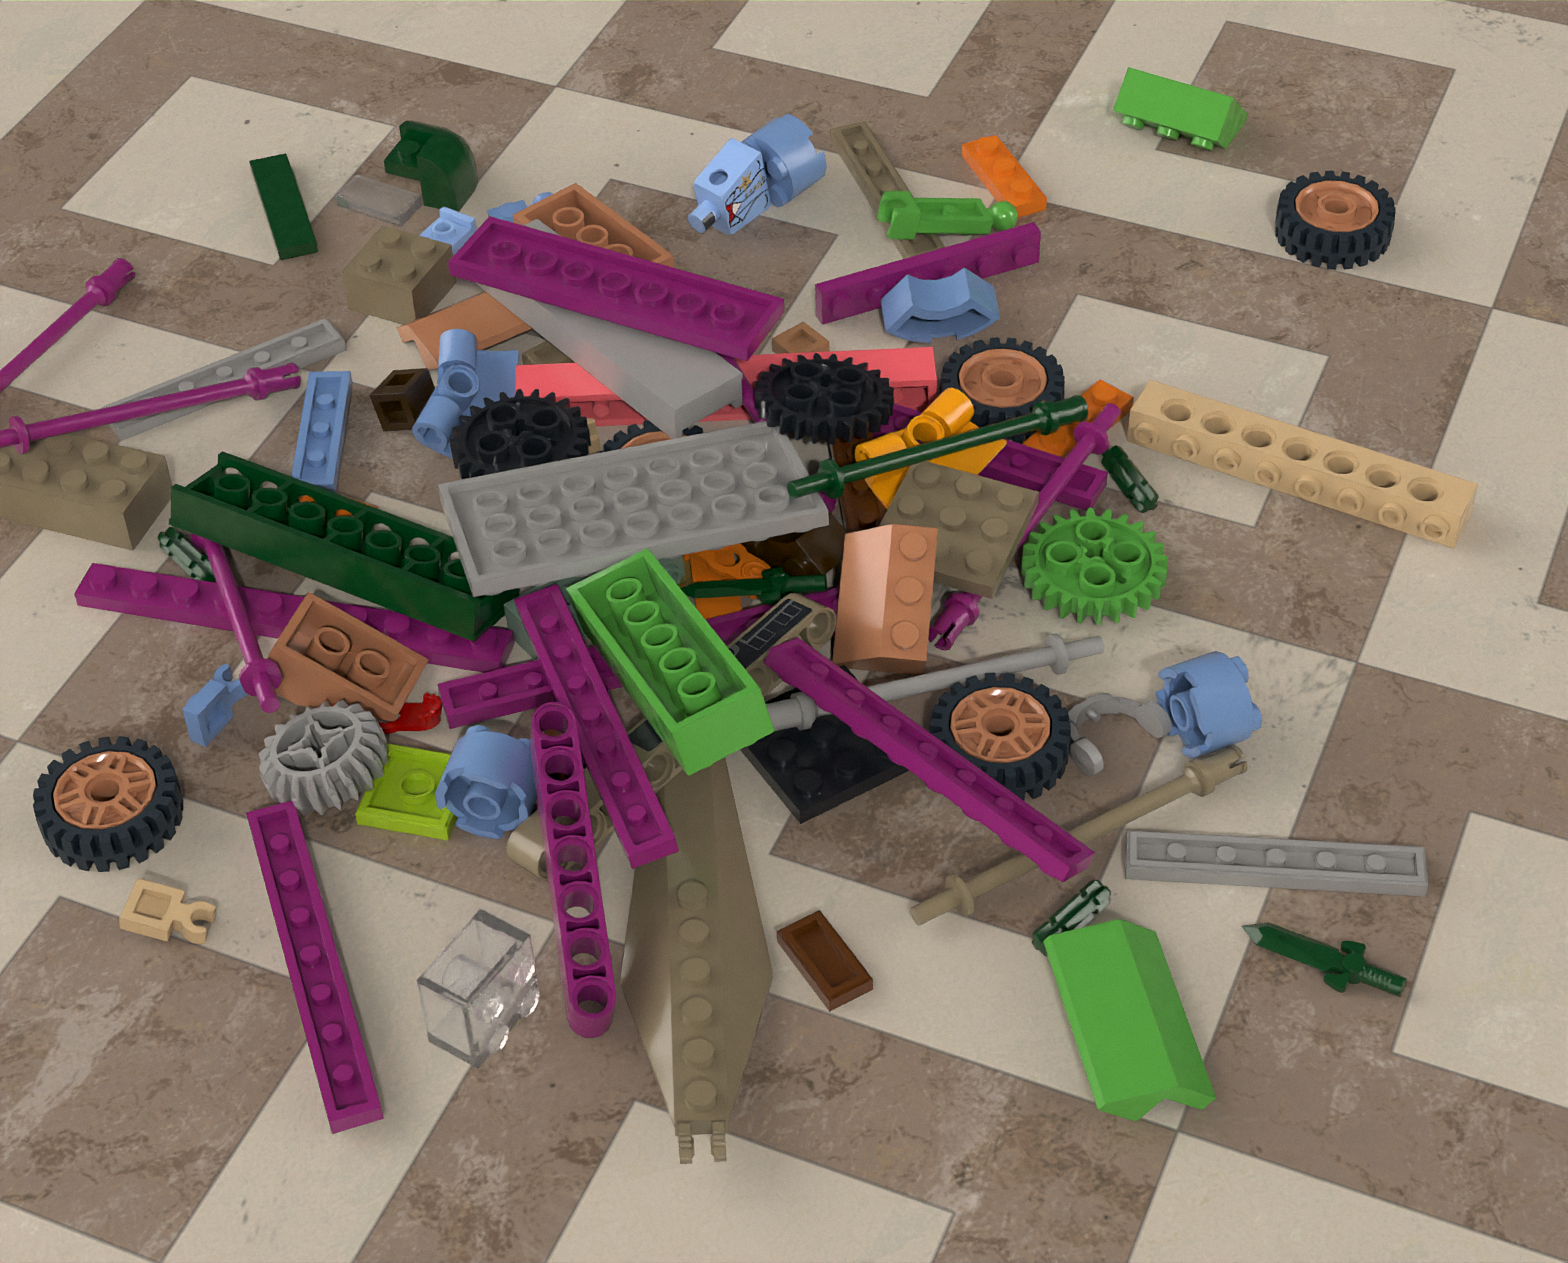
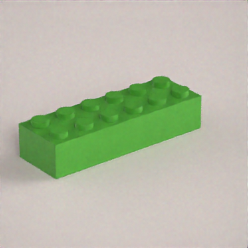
[566,548,775,776]

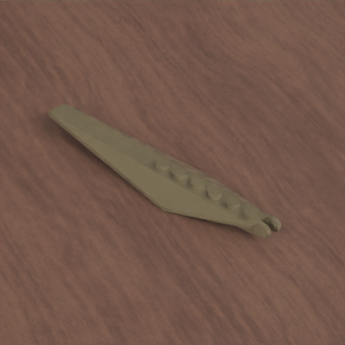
[620,757,773,1164]

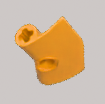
[855,388,1007,510]

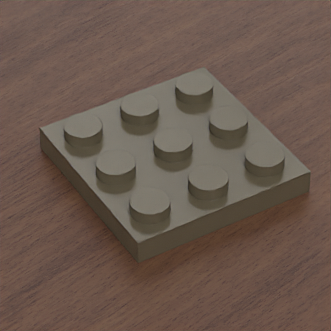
[879,461,1039,599]

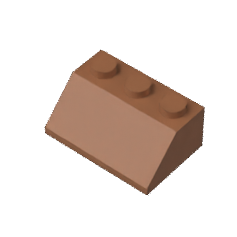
[832,524,938,675]

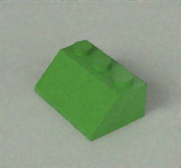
[1113,67,1248,151]

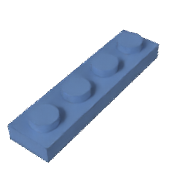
[291,371,353,493]

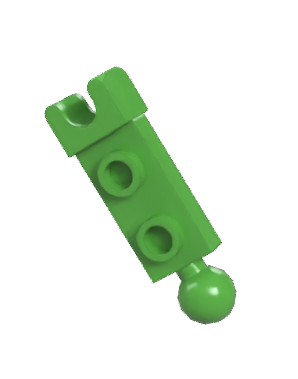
[877,191,1018,239]

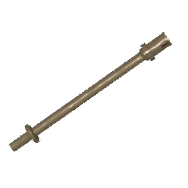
[910,744,1247,926]

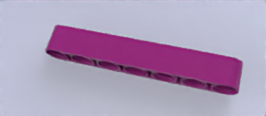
[530,702,616,1038]

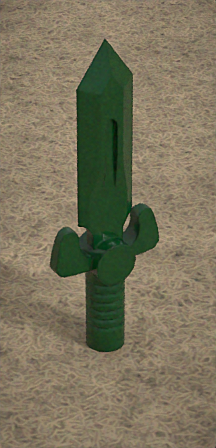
[680,567,827,605]
[1242,922,1407,997]

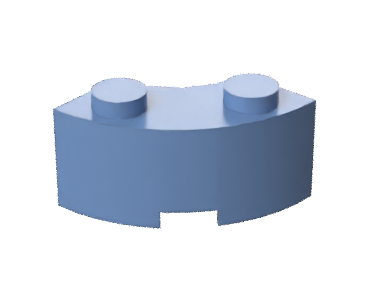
[880,268,1000,343]

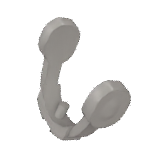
[1068,693,1171,776]

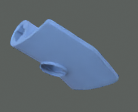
[412,329,519,459]

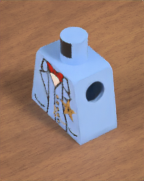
[688,138,771,235]

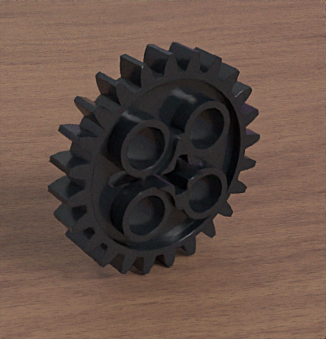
[755,353,894,445]
[450,389,591,479]

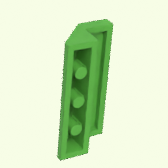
[1043,919,1216,1122]

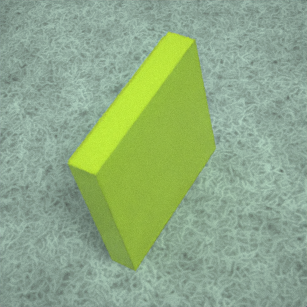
[355,743,458,841]

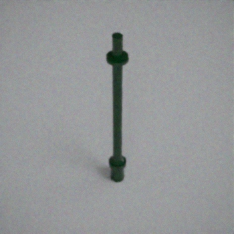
[787,395,1089,499]

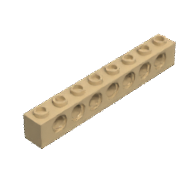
[1127,380,1478,548]

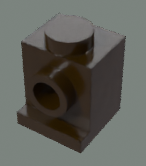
[369,368,435,431]

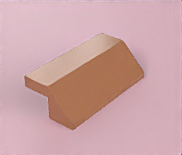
[396,291,533,370]

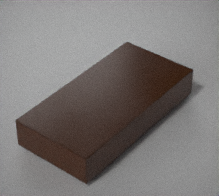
[777,910,873,1012]

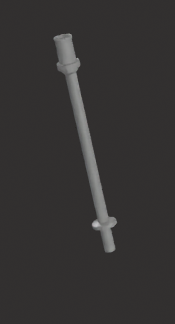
[766,634,1104,731]

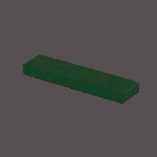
[249,153,318,260]

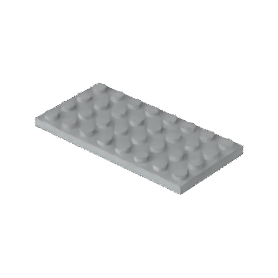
[438,421,829,597]

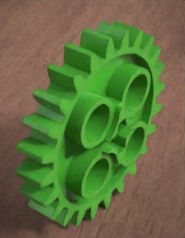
[1021,508,1168,625]

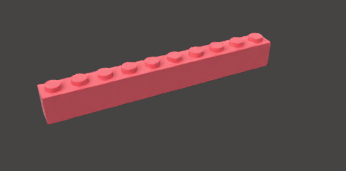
[515,347,937,426]

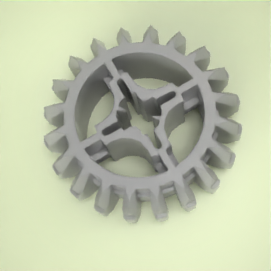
[258,700,389,816]

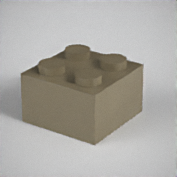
[342,226,457,325]

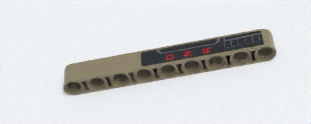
[506,593,837,882]

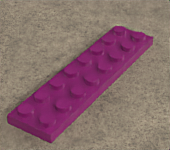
[448,216,784,361]

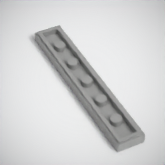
[102,318,347,441]
[1125,830,1428,897]

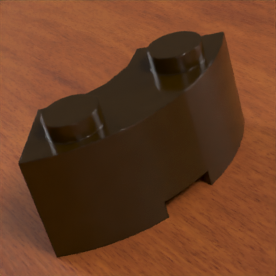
[740,512,847,576]

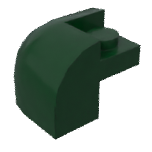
[384,120,478,212]

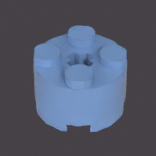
[741,114,827,208]
[1156,651,1262,759]
[435,725,537,839]

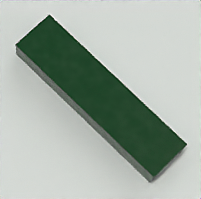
[169,451,520,642]

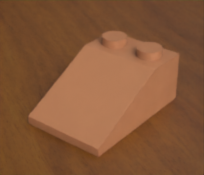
[267,592,429,721]

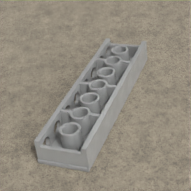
[477,219,743,439]

